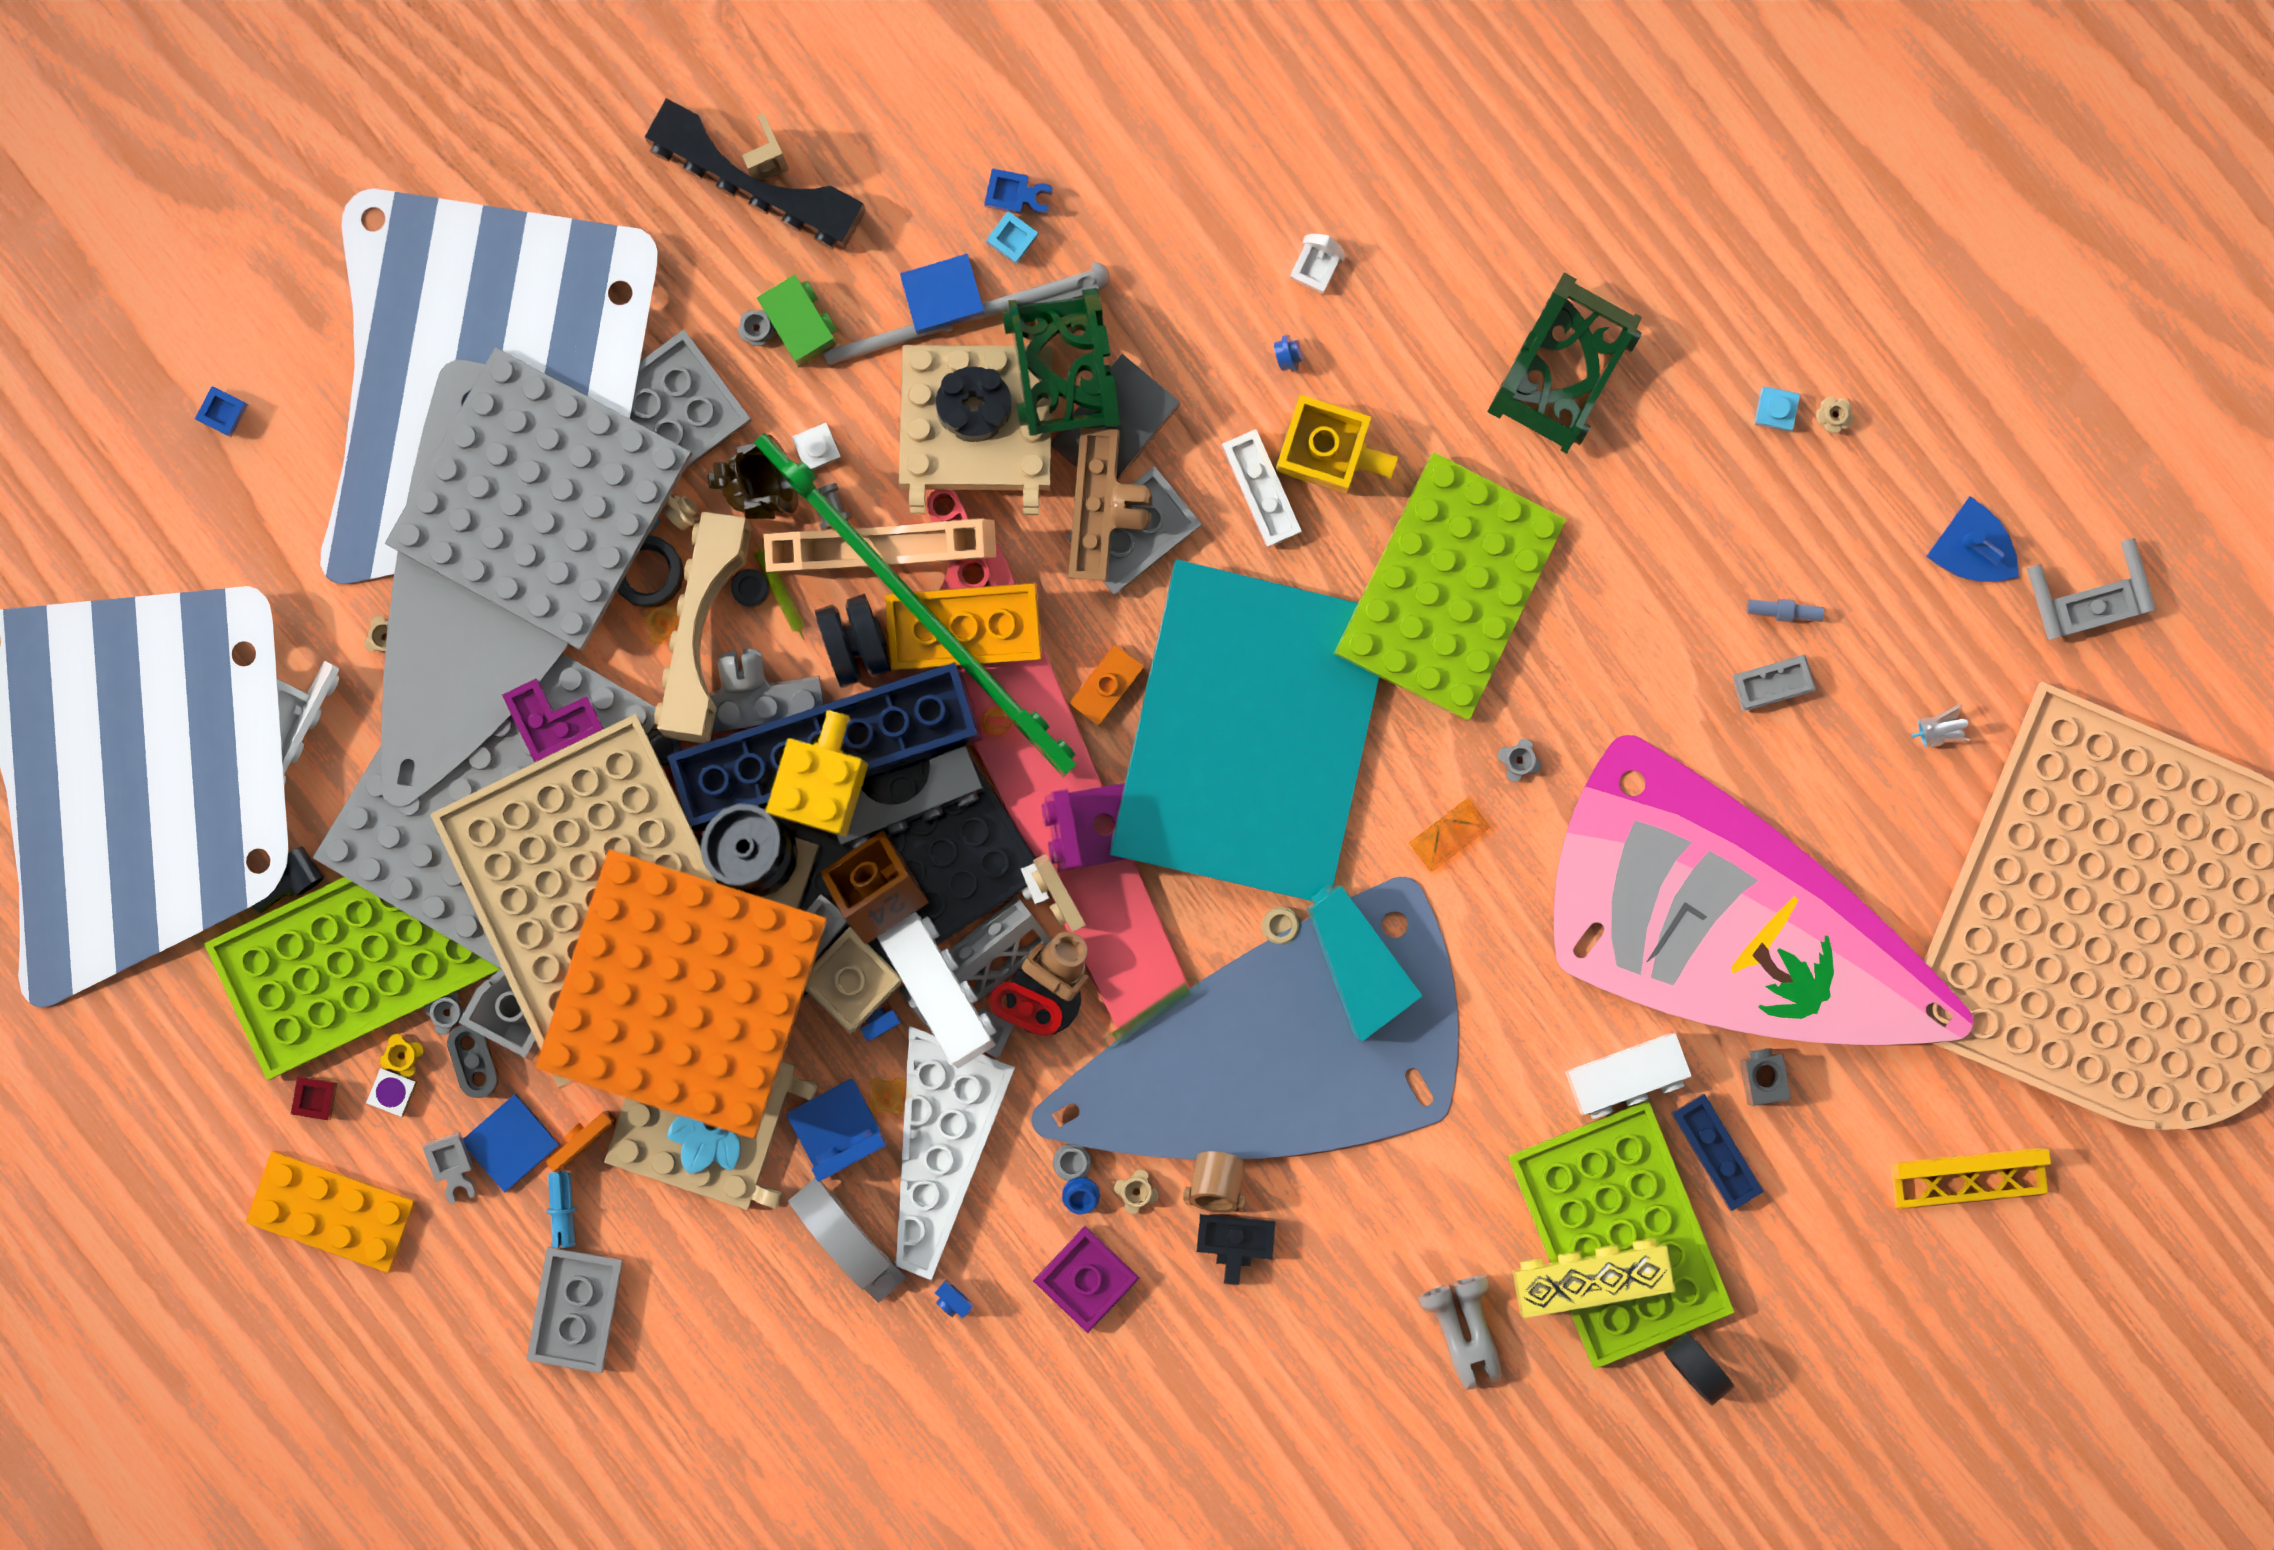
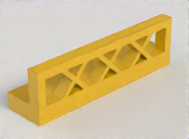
[1890,1148,2051,1209]

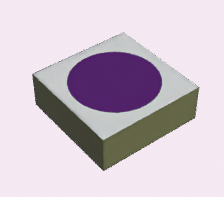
[366,1068,418,1117]

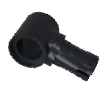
[252,846,325,913]

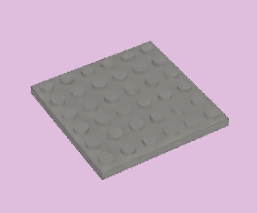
[385,347,693,652]

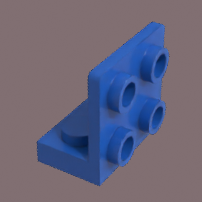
[787,1079,888,1182]

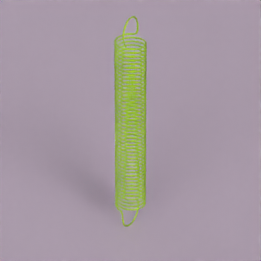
[754,541,805,640]

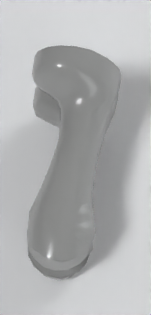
[1418,1275,1502,1390]

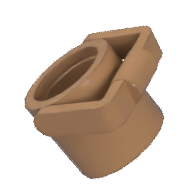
[1183,1151,1246,1213]

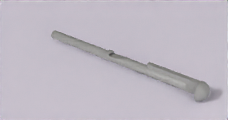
[824,262,1109,365]

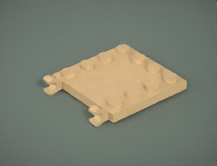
[899,345,1053,515]
[604,1061,818,1210]

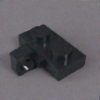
[1196,1214,1276,1285]

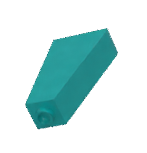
[1307,885,1423,1042]

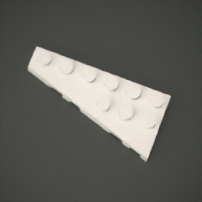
[896,1026,1015,1280]

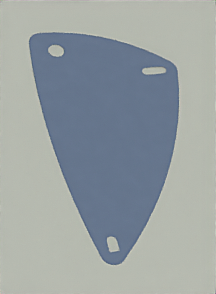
[1032,877,1459,1159]

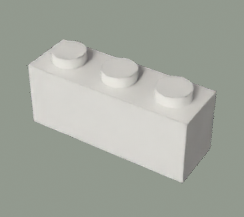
[1565,1033,1691,1119]

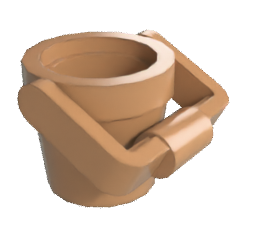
[1022,932,1089,1001]

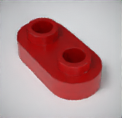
[990,982,1062,1036]

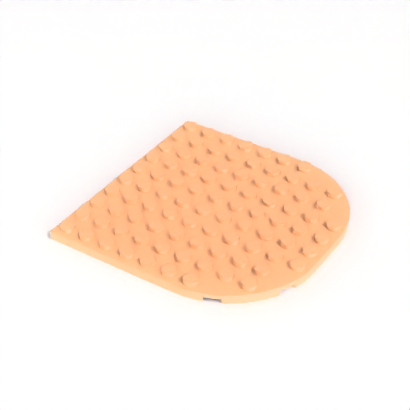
[1924,682,2274,1130]

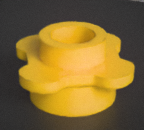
[380,1034,424,1077]

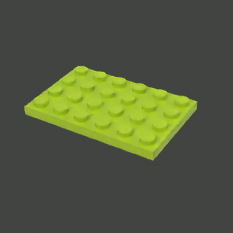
[1334,452,1567,721]
[1507,1100,1735,1369]

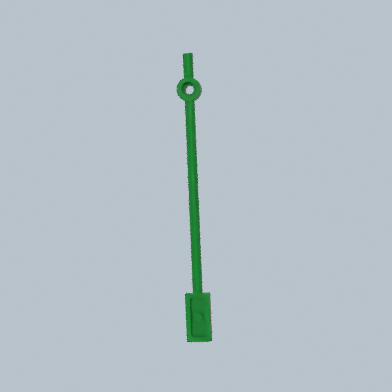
[754,433,1077,777]

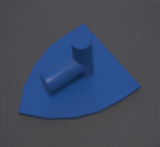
[1926,496,2019,582]

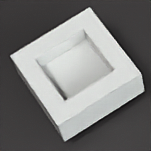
[792,423,841,471]
[1021,864,1050,905]

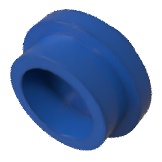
[1274,335,1304,372]
[1062,1177,1100,1215]

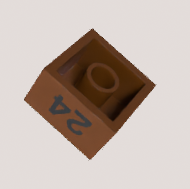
[820,830,929,945]

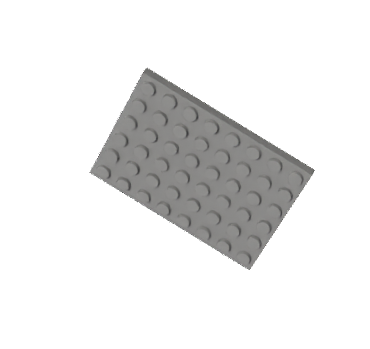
[313,653,656,968]

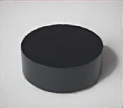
[731,569,770,608]

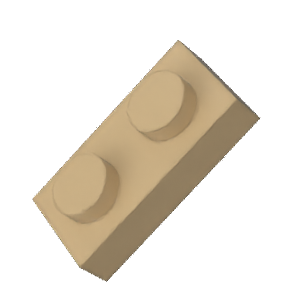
[1032,853,1085,932]

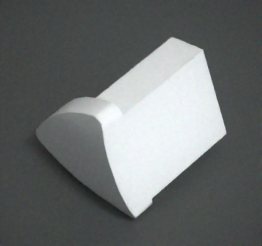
[1289,234,1346,295]

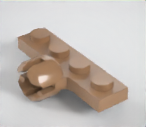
[1068,428,1152,581]

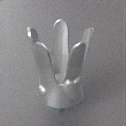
[1911,704,1971,748]

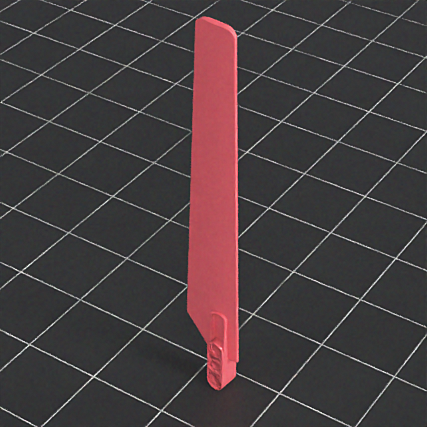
[926,490,1190,1036]

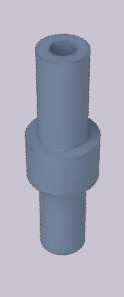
[1747,599,1824,622]

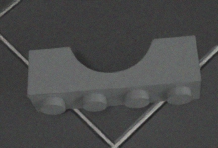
[837,746,985,850]

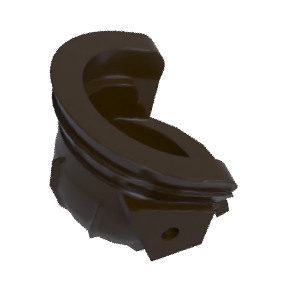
[707,435,798,519]

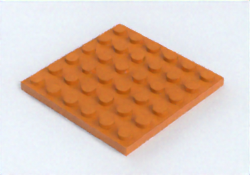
[535,849,828,1139]

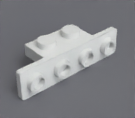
[277,661,339,785]

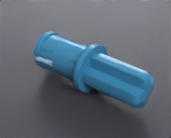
[546,1171,577,1248]

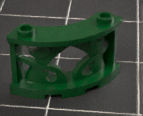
[1487,272,1642,454]
[1002,288,1120,436]

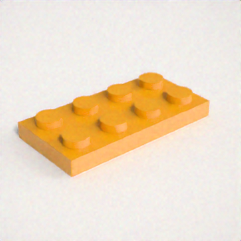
[885,583,1043,670]
[245,1151,416,1273]

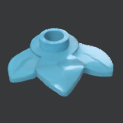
[667,1115,741,1174]

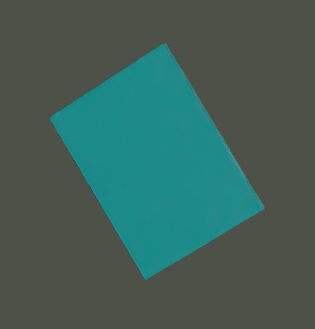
[1109,559,1379,902]

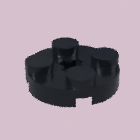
[936,366,1012,442]

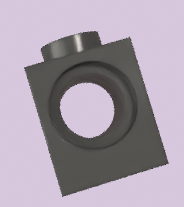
[1740,1048,1791,1106]

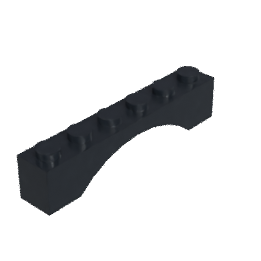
[645,98,866,249]

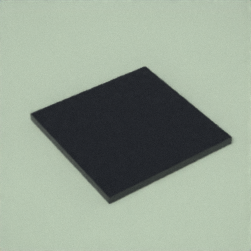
[765,746,1038,972]

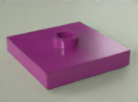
[1033,1225,1140,1333]

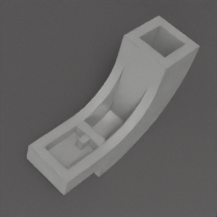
[788,1177,907,1303]

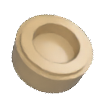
[1261,907,1299,944]

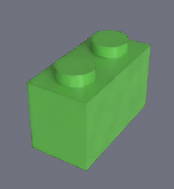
[756,275,838,367]

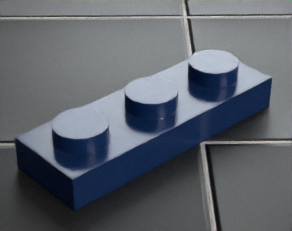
[1671,1094,1764,1211]

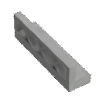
[899,896,1052,1034]

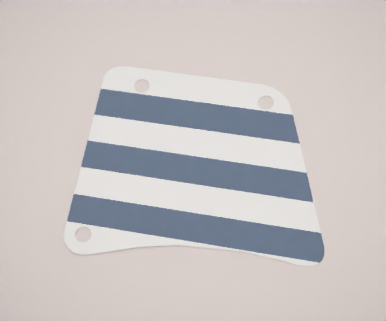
[320,188,658,584]
[0,586,288,1007]

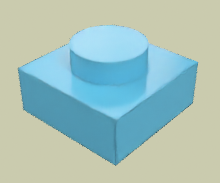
[986,211,1038,265]
[1754,386,1800,432]

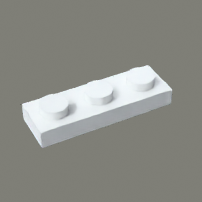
[1222,429,1302,548]

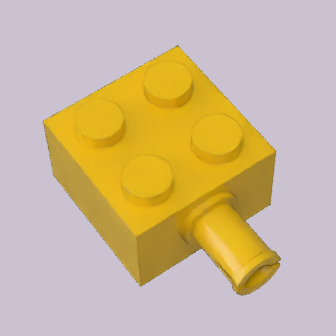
[1275,394,1398,494]
[766,711,868,837]

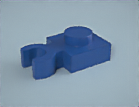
[984,168,1053,215]

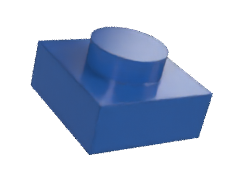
[195,386,248,437]
[860,1007,902,1042]
[935,1279,974,1319]

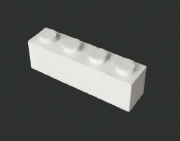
[877,912,997,1069]

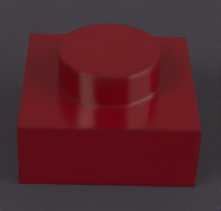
[291,1077,337,1121]

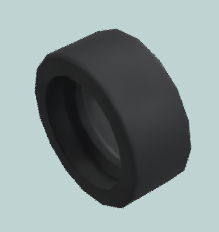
[617,535,684,608]
[1664,1333,1734,1406]

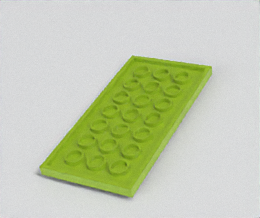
[204,877,501,1080]

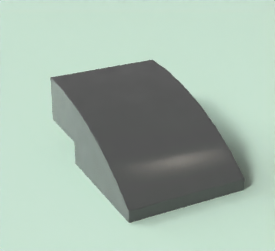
[1051,354,1180,481]

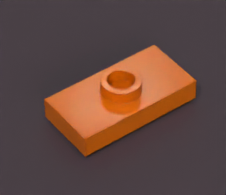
[1069,644,1144,727]
[546,1110,616,1172]

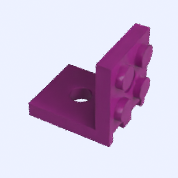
[1041,783,1127,872]

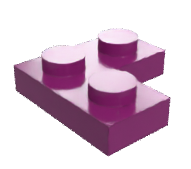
[502,678,604,763]

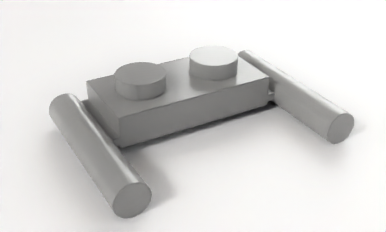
[2027,538,2157,640]

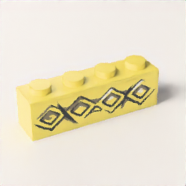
[1512,1238,1675,1318]

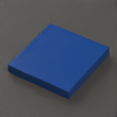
[900,254,985,335]
[463,1094,560,1193]

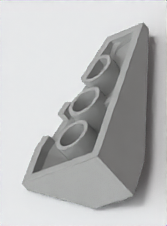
[459,968,539,1061]

